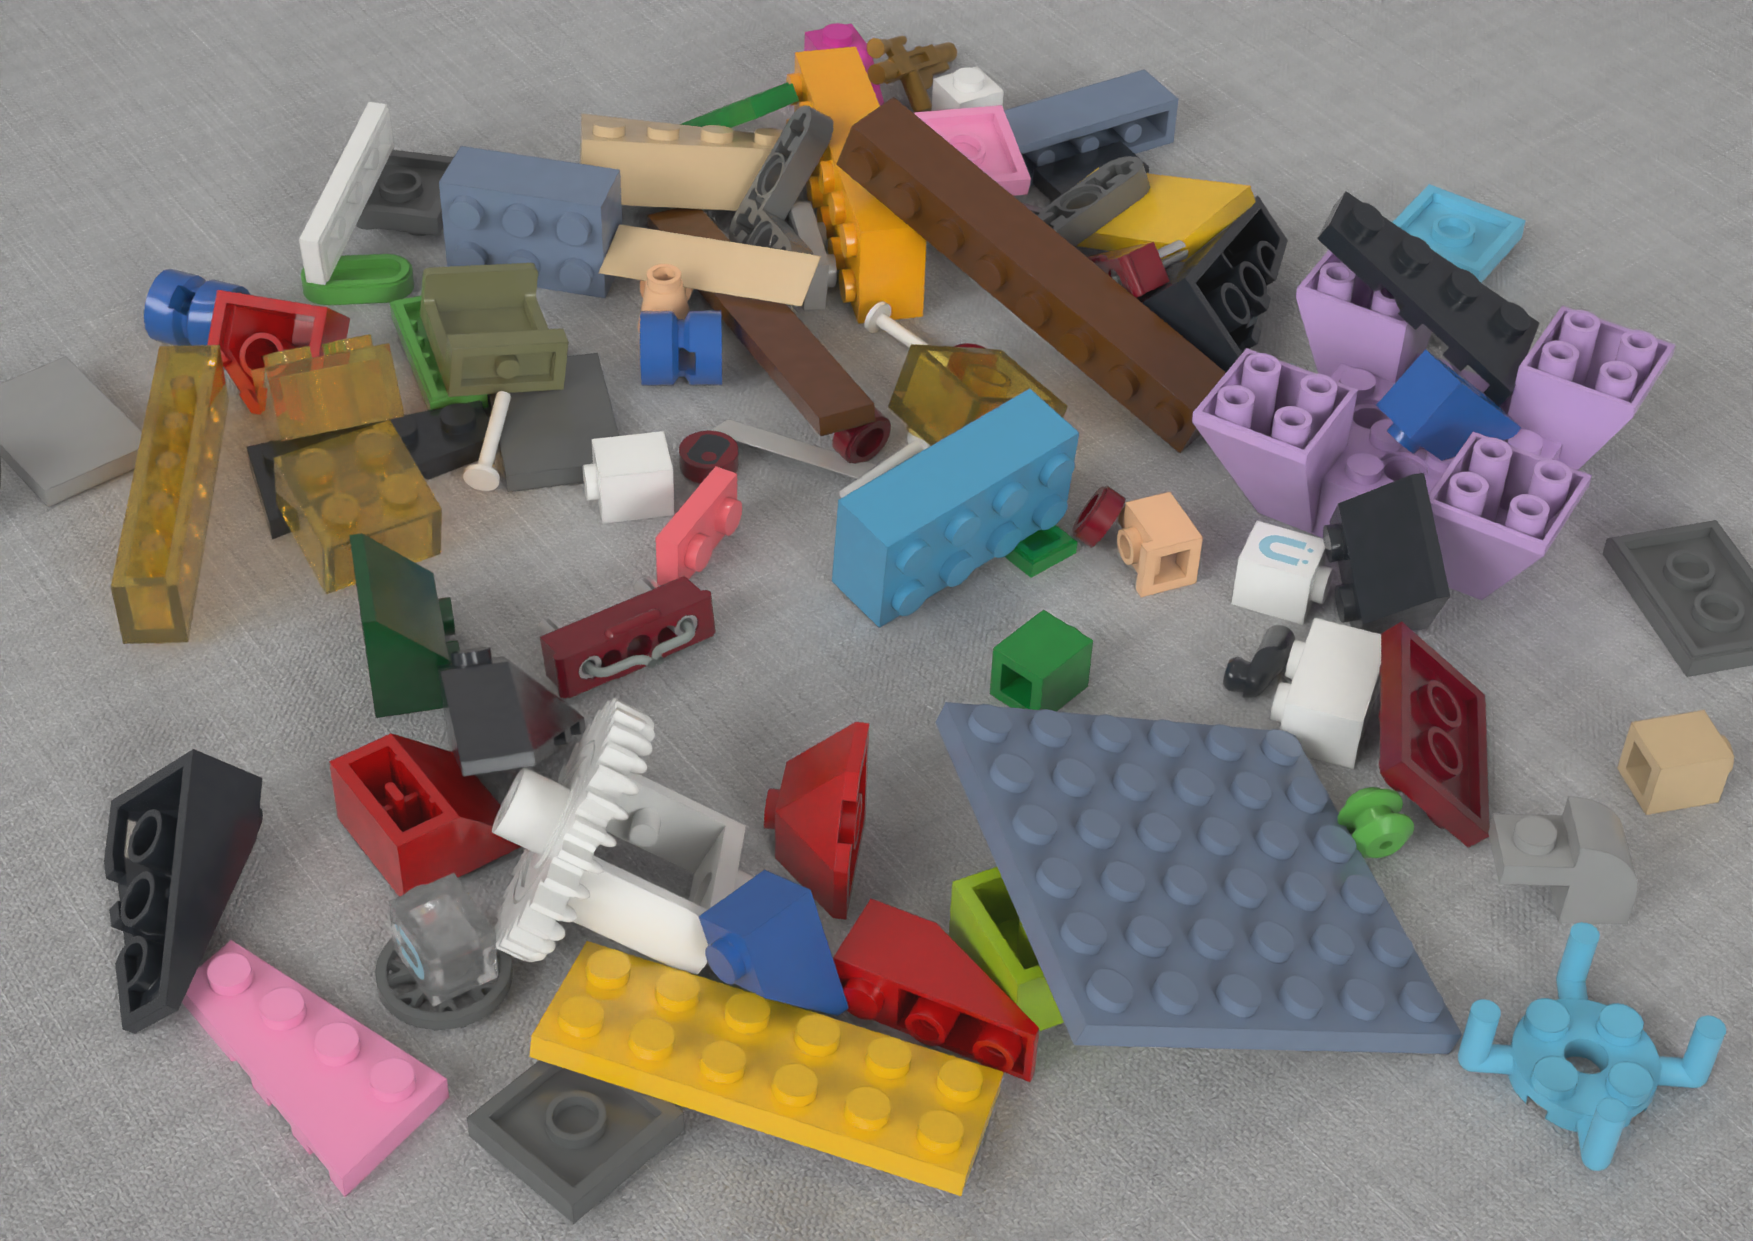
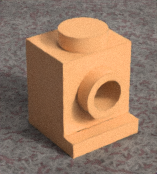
[1117,492,1203,597]

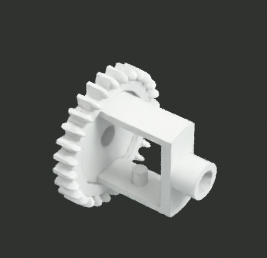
[492,698,754,975]

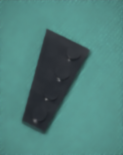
[246,400,489,540]

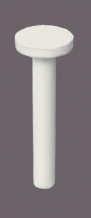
[864,301,946,370]
[463,391,511,491]
[839,428,933,498]

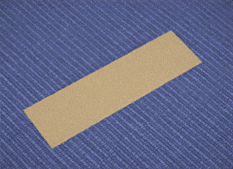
[599,224,821,307]

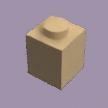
[1617,710,1735,815]

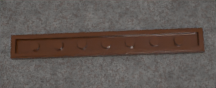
[647,208,875,436]

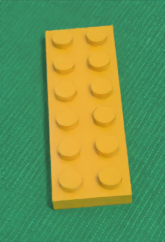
[529,941,1004,1196]

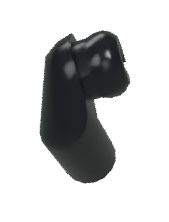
[1223,625,1295,698]

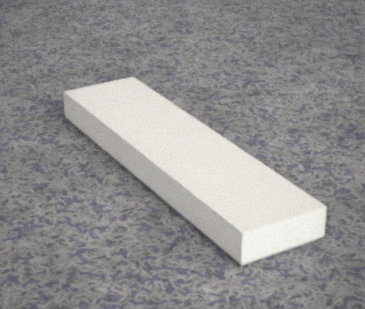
[299,102,394,285]

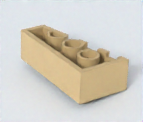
[579,113,783,211]

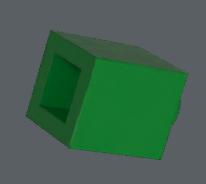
[989,609,1093,712]

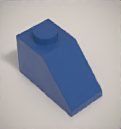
[1376,349,1521,461]
[698,870,849,1016]

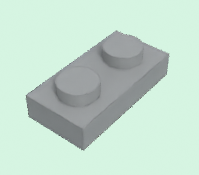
[787,201,837,311]

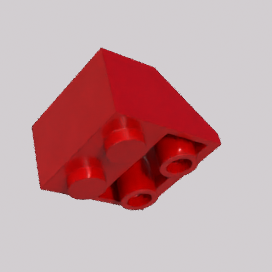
[329,733,521,904]

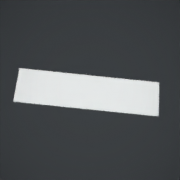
[711,419,876,479]

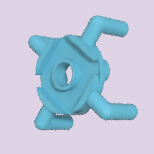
[1458,922,1726,1171]

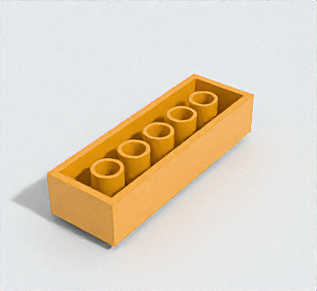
[786,47,927,324]

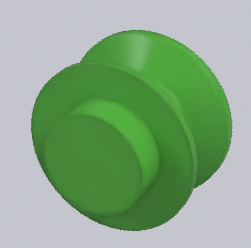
[1337,787,1414,858]

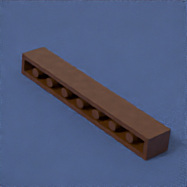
[836,97,1226,453]

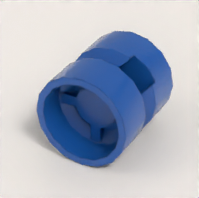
[144,269,250,355]
[640,310,722,386]

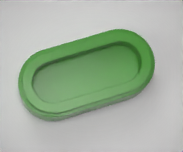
[301,254,414,305]

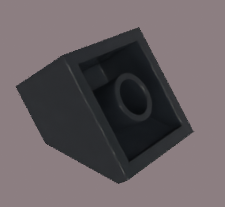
[1323,473,1450,634]

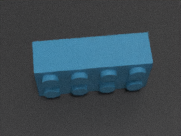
[832,388,1079,628]

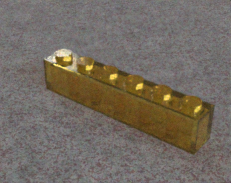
[111,345,229,644]

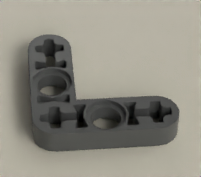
[729,105,833,255]
[1021,156,1150,247]

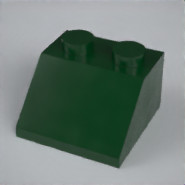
[349,533,460,718]

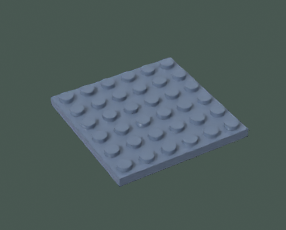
[935,702,1462,1054]

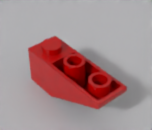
[833,898,1040,1082]

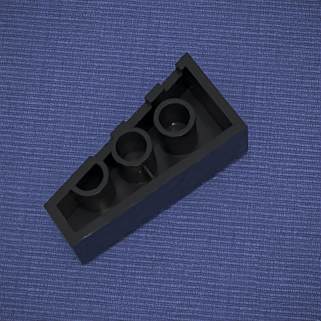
[1139,195,1288,372]

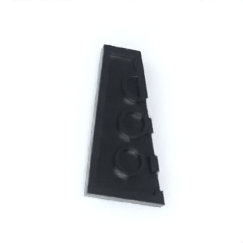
[1317,191,1540,407]

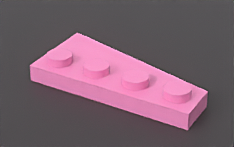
[182,940,449,1197]

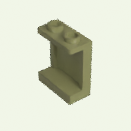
[420,263,569,397]

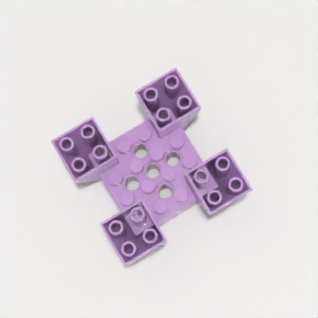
[1192,250,1676,600]

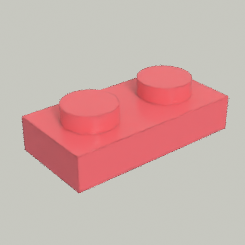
[655,466,742,585]

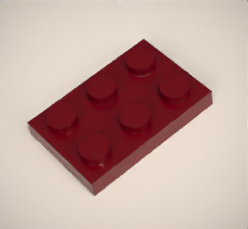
[1378,621,1490,848]

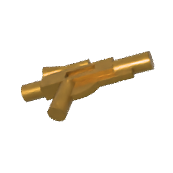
[867,35,957,112]

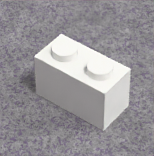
[1270,618,1381,769]

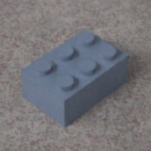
[439,146,623,298]

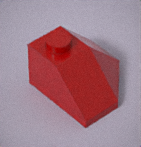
[207,290,350,424]
[764,722,870,920]

